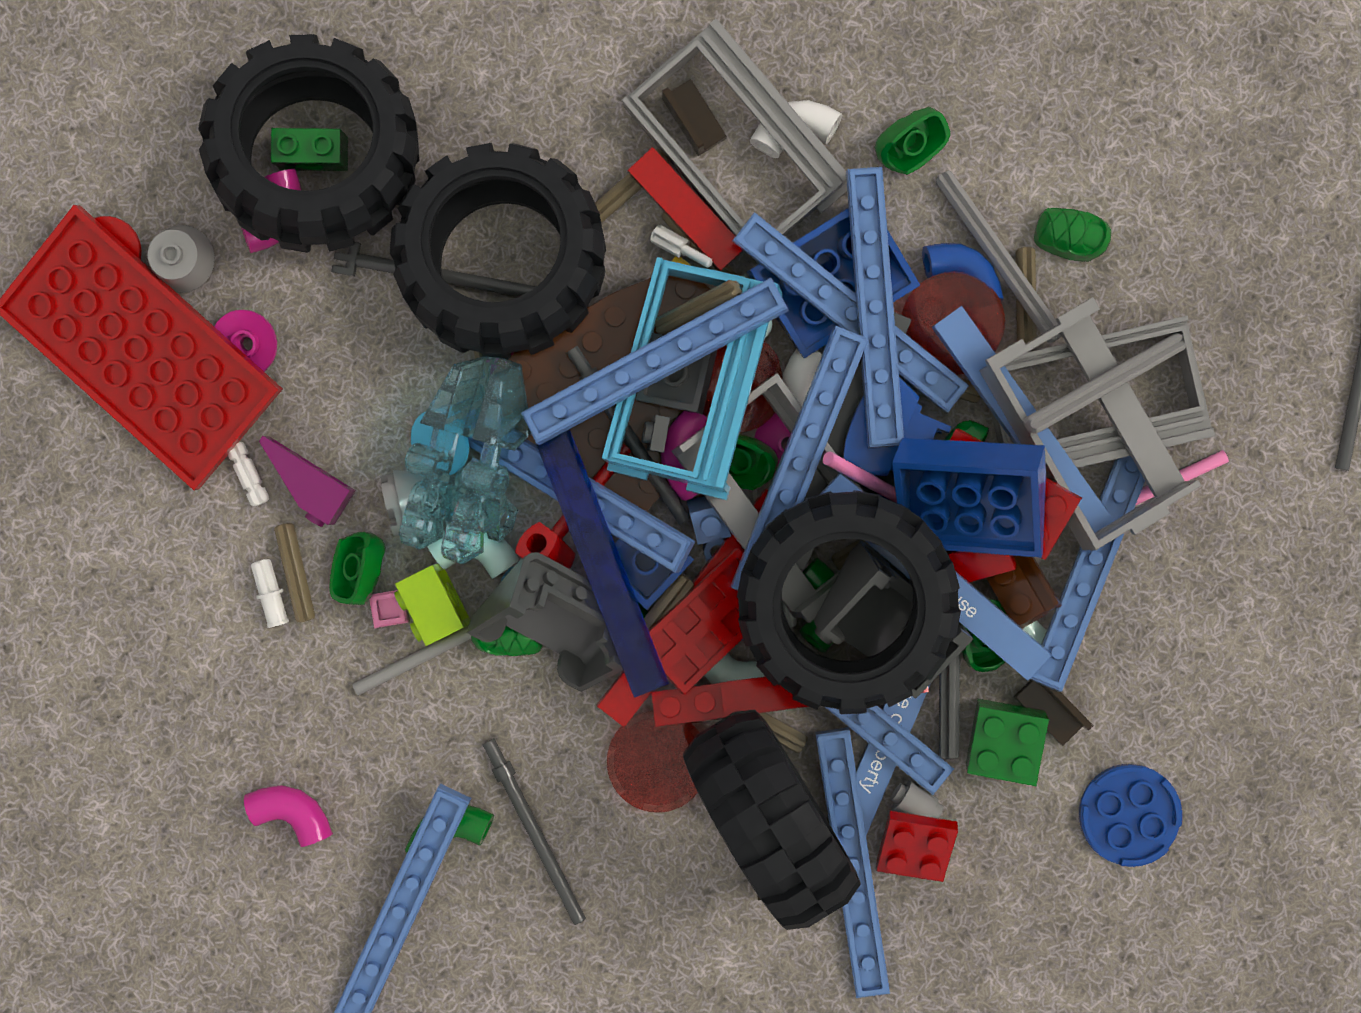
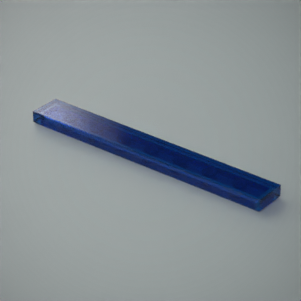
[535,429,669,698]

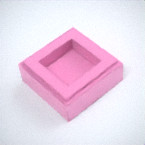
[369,590,409,628]

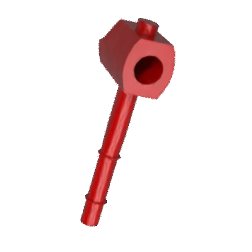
[515,444,631,569]

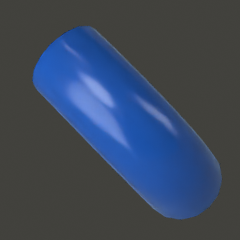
[922,243,1004,308]

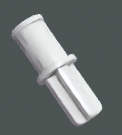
[251,559,289,628]

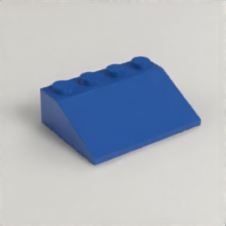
[746,207,920,358]
[892,438,1046,558]

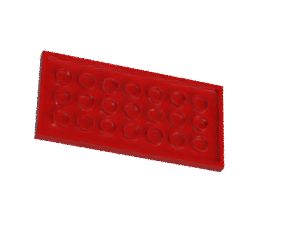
[0,205,283,491]

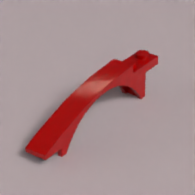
[651,677,929,727]

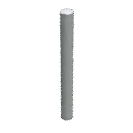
[352,625,471,696]

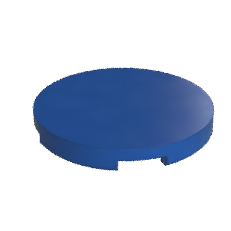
[1079,764,1182,867]

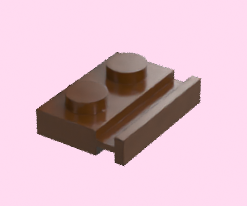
[987,556,1062,629]

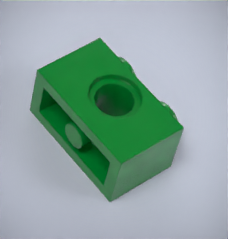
[271,128,348,171]

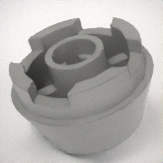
[147,225,215,293]
[380,469,437,536]

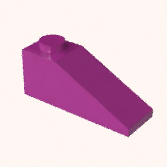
[259,436,356,527]

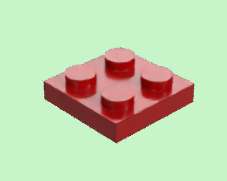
[876,811,958,882]

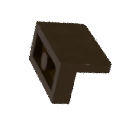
[662,79,727,156]
[1014,680,1093,746]

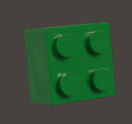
[966,698,1049,786]

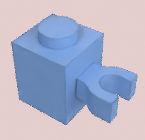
[687,496,731,561]

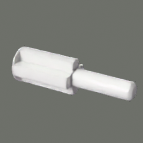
[650,225,713,268]

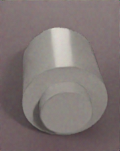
[890,781,944,818]

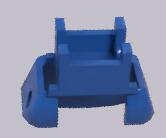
[843,377,952,476]

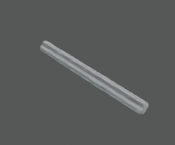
[936,170,1062,343]
[1023,333,1186,435]

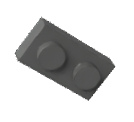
[641,415,670,453]

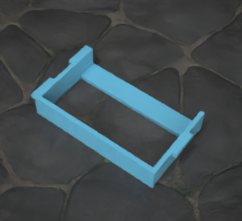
[602,257,782,501]

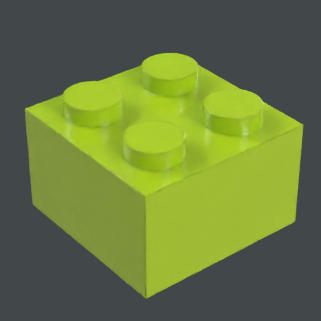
[394,564,471,646]

